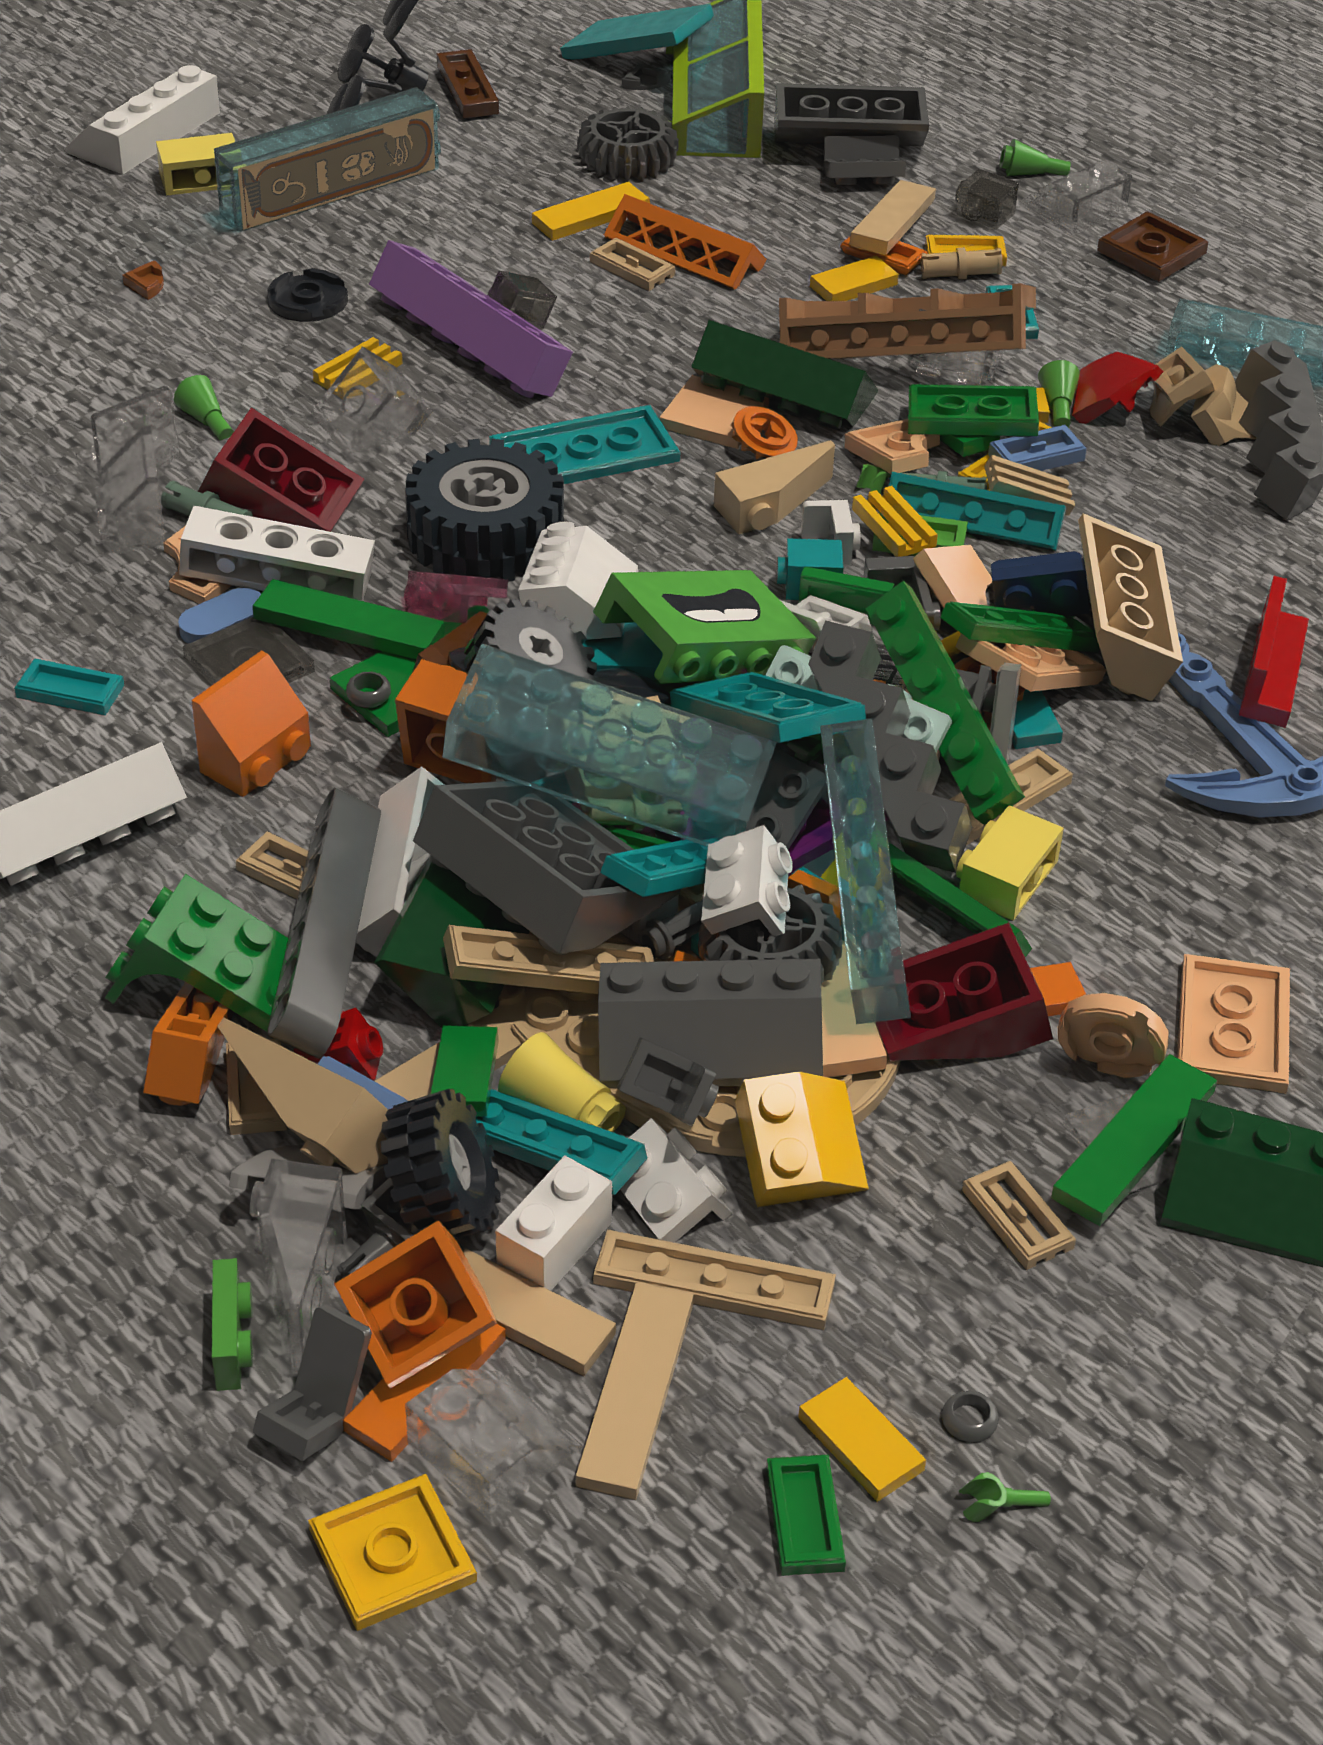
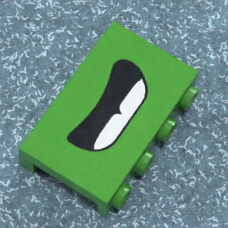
[593,570,816,683]

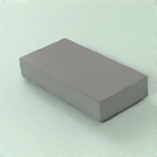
[990,662,1022,764]

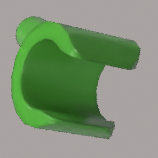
[856,464,891,494]
[959,1472,1051,1522]

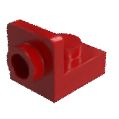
[293,1007,384,1080]

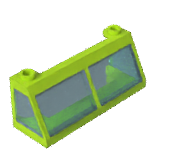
[666,0,764,158]

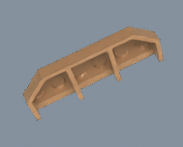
[779,283,1036,359]

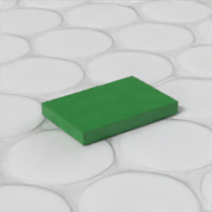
[908,384,1039,436]

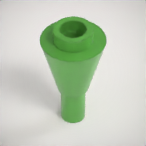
[999,139,1071,176]
[1038,360,1080,427]
[174,375,234,440]

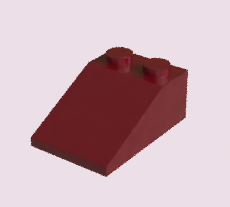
[198,408,364,532]
[858,923,1053,1061]

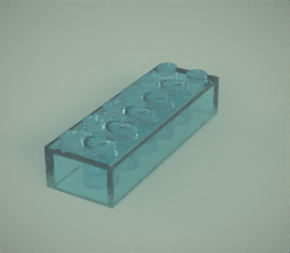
[442,644,777,847]

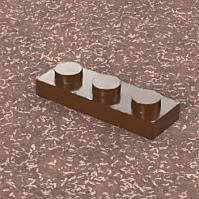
[436,49,499,118]

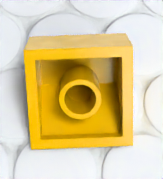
[735,1072,869,1207]

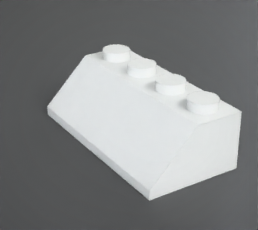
[64,65,220,174]
[518,522,638,640]
[0,742,187,886]
[356,766,445,957]

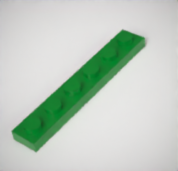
[866,581,1025,826]

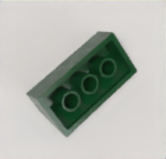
[691,320,878,430]
[374,858,530,1029]
[1160,1098,1323,1267]

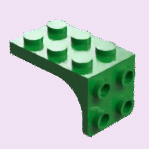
[105,873,289,1032]

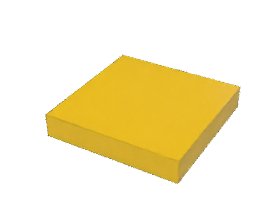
[308,1474,477,1631]

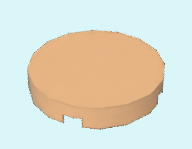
[1057,993,1169,1078]

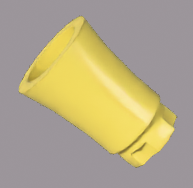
[498,1032,626,1132]

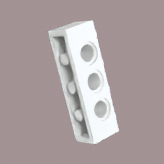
[179,506,375,601]

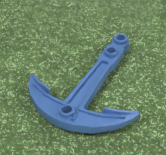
[1165,633,1323,817]

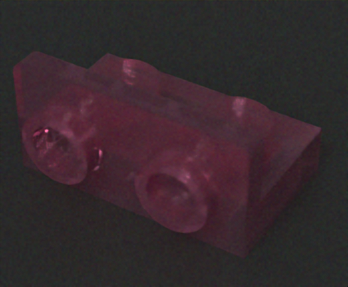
[404,571,508,623]

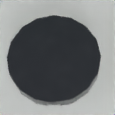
[267,268,348,322]

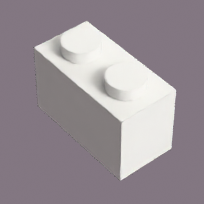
[495,1155,612,1291]

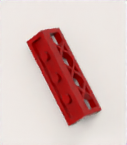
[1239,576,1309,728]

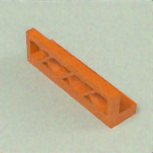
[604,194,767,290]

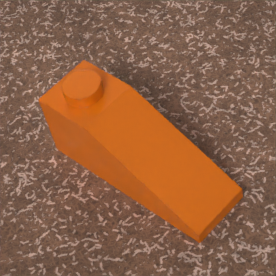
[143,982,234,1106]

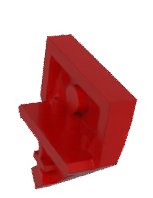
[1072,352,1164,424]

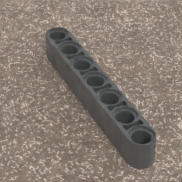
[267,787,381,1059]

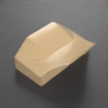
[1150,346,1215,427]
[1191,364,1256,446]

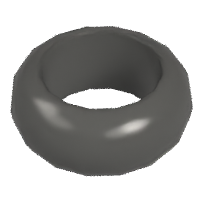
[346,671,391,708]
[942,1390,999,1443]

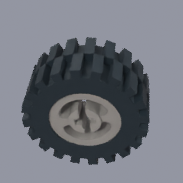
[405,439,564,584]

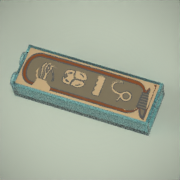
[214,87,441,232]

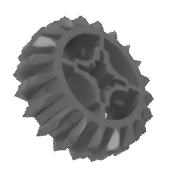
[577,106,679,182]
[698,885,842,984]

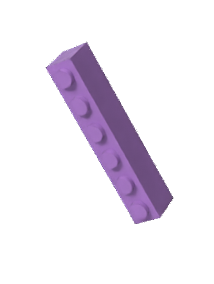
[369,240,573,398]

